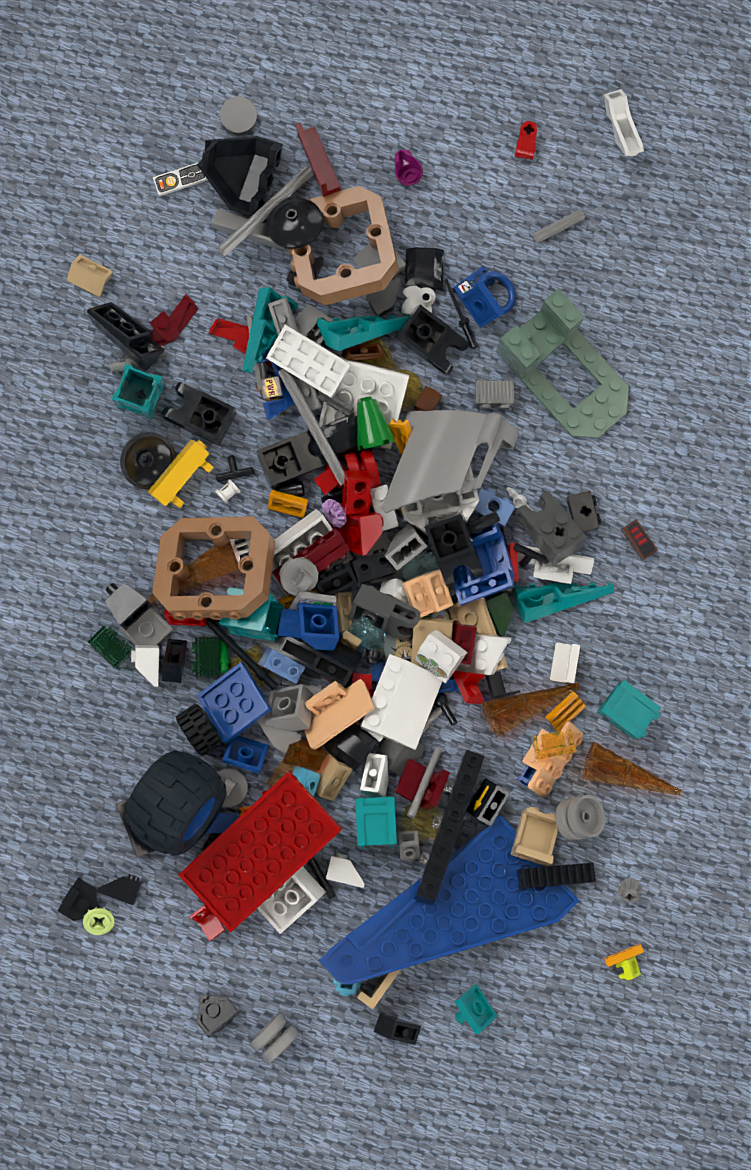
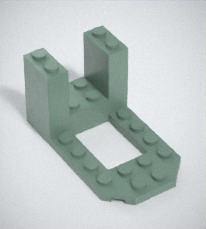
[496,288,629,438]

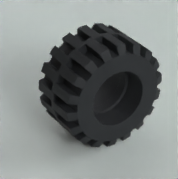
[176,703,222,756]

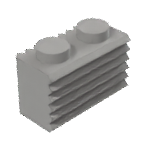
[475,380,514,410]

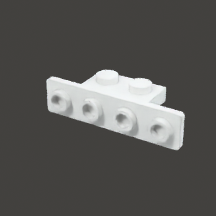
[518,545,594,584]

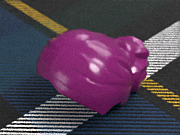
[394,149,423,186]

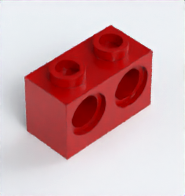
[342,470,374,514]

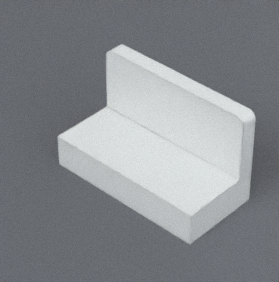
[550,643,580,684]

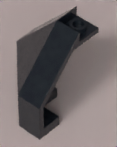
[197,136,283,216]

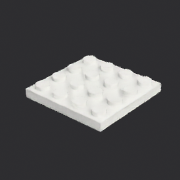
[318,357,410,449]

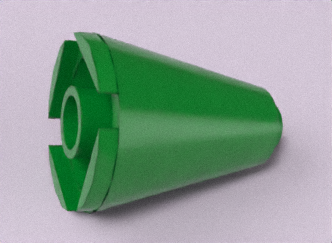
[357,396,395,451]

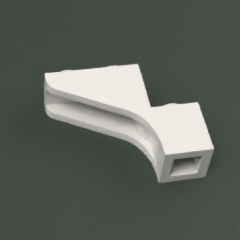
[603,89,644,156]

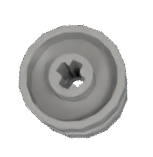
[555,795,605,841]
[249,1013,299,1064]

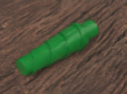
[219,640,230,673]

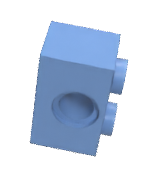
[473,488,515,528]
[258,647,305,684]

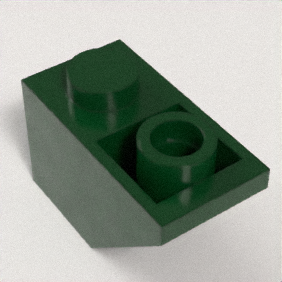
[486,592,514,637]

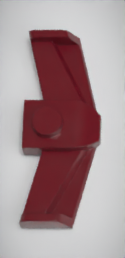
[149,294,198,346]

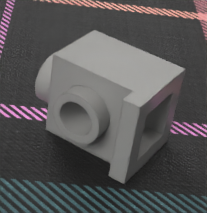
[398,830,420,862]

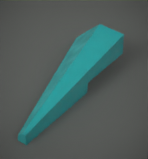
[242,287,299,373]
[317,315,410,351]
[513,583,614,623]

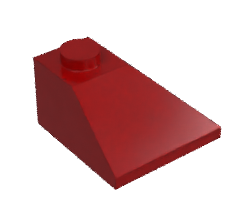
[345,512,384,555]

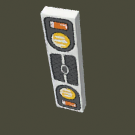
[153,162,208,197]

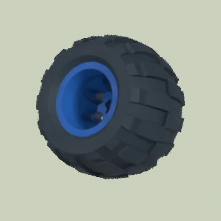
[125,750,226,856]

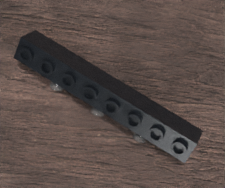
[414,750,485,905]

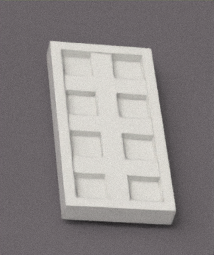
[266,325,352,398]

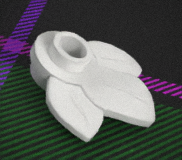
[401,285,436,314]

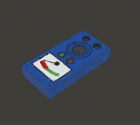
[453,266,495,296]

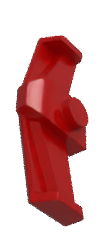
[208,318,273,370]

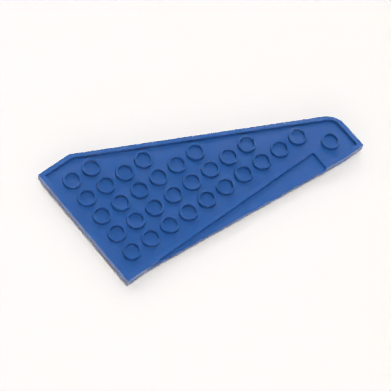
[318,815,579,985]

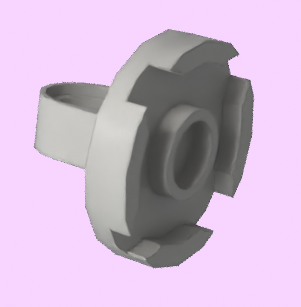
[279,557,318,596]
[217,769,248,807]

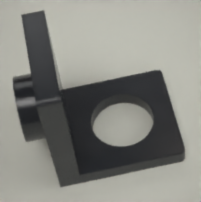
[485,672,521,700]

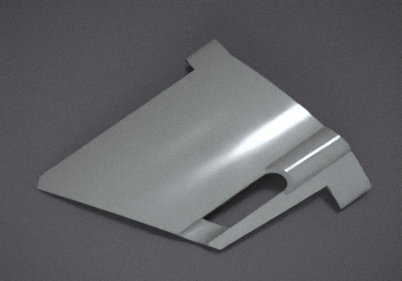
[381,410,519,513]

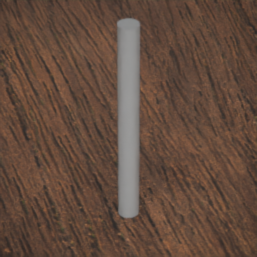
[407,747,442,819]

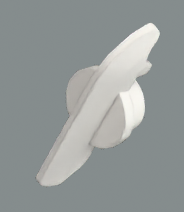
[506,487,533,511]

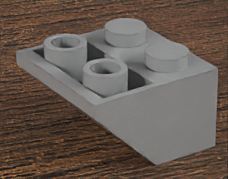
[295,304,332,346]

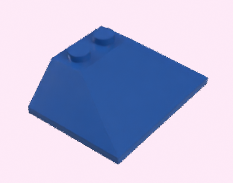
[454,523,515,606]

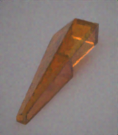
[147,542,240,603]
[481,683,581,738]
[582,742,681,796]

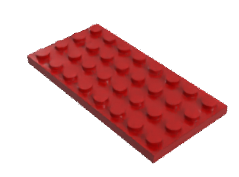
[178,771,343,933]

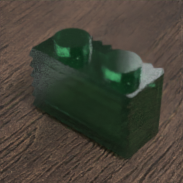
[88,626,132,670]
[192,637,220,677]

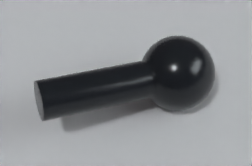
[434,693,458,726]

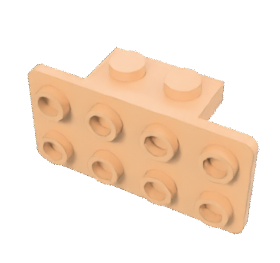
[304,679,374,750]
[522,721,583,798]

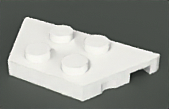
[456,634,511,675]

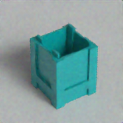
[112,363,166,420]
[219,587,285,642]
[597,680,662,740]
[355,796,397,850]

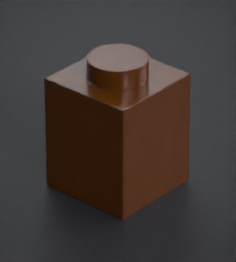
[414,386,442,411]

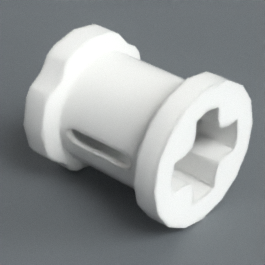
[215,479,240,504]

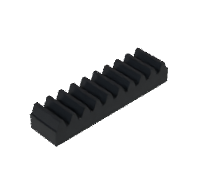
[516,862,596,889]

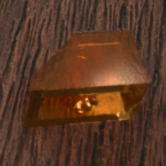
[283,740,326,771]

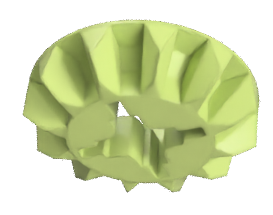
[83,907,114,935]

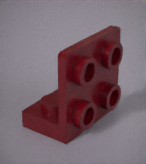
[395,759,450,811]

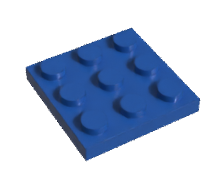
[196,662,272,743]

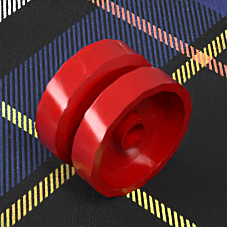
[344,448,381,488]

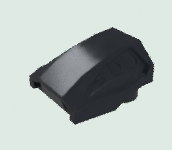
[405,247,444,290]
[320,413,368,461]
[323,723,378,771]

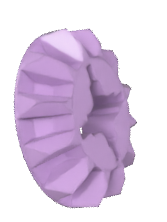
[322,499,347,528]

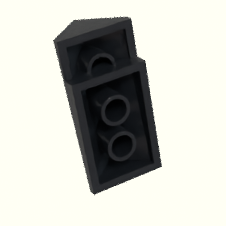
[87,302,165,372]

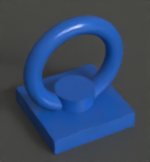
[459,271,516,328]

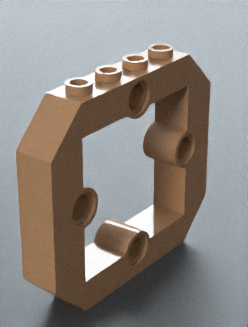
[288,186,399,305]
[152,516,276,620]

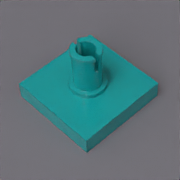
[454,983,498,1035]

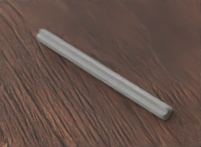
[218,166,313,256]
[278,368,344,485]

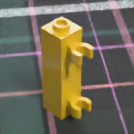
[148,439,214,508]

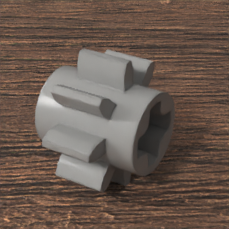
[618,878,642,903]

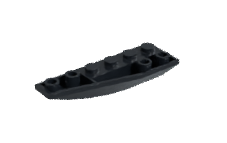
[250,624,362,688]

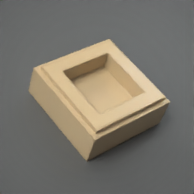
[339,630,362,650]

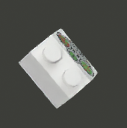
[415,629,467,683]

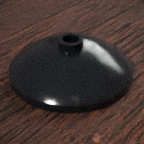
[267,198,323,249]
[120,432,176,489]

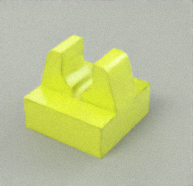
[616,956,641,980]

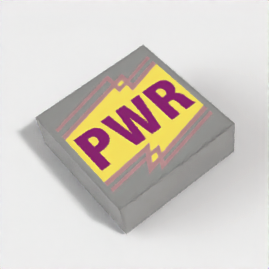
[260,376,283,399]

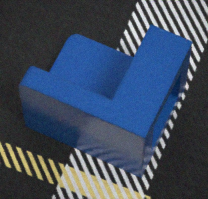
[278,608,300,639]

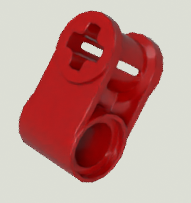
[515,121,537,160]

